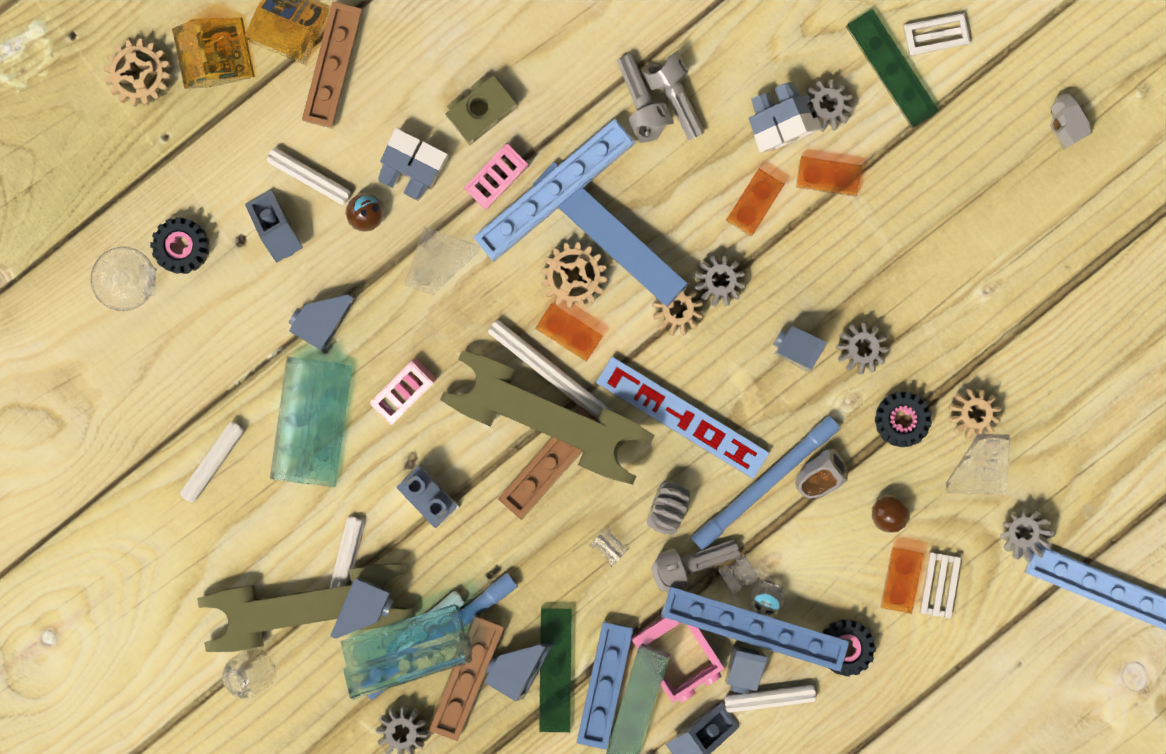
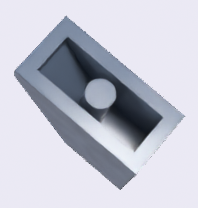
[245,189,303,263]
[288,294,356,351]
[773,326,827,372]
[330,577,394,639]
[484,642,553,702]
[725,645,767,694]
[666,702,739,754]

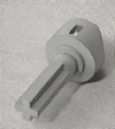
[641,51,704,140]
[617,54,674,143]
[651,540,740,592]

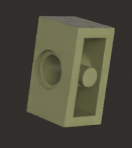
[445,75,517,146]

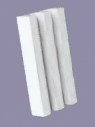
[903,13,970,57]
[919,552,961,619]

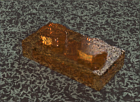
[795,156,862,197]
[726,168,785,237]
[535,303,603,362]
[880,547,924,614]

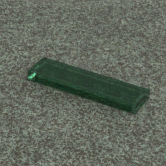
[846,9,939,129]
[539,608,572,733]
[606,643,671,754]

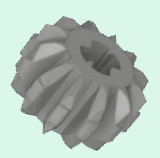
[806,79,854,132]
[694,255,746,307]
[836,322,889,375]
[647,481,690,535]
[1000,508,1054,562]
[376,705,429,754]

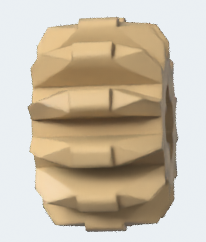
[652,288,704,336]
[948,388,1001,440]

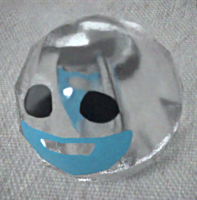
[748,579,788,617]

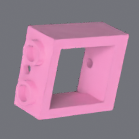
[631,617,724,703]

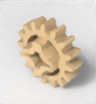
[103,39,172,107]
[540,242,607,309]

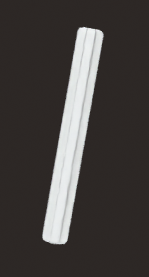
[488,320,613,420]

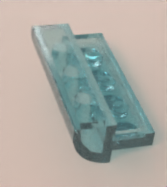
[270,356,352,487]
[340,604,472,700]

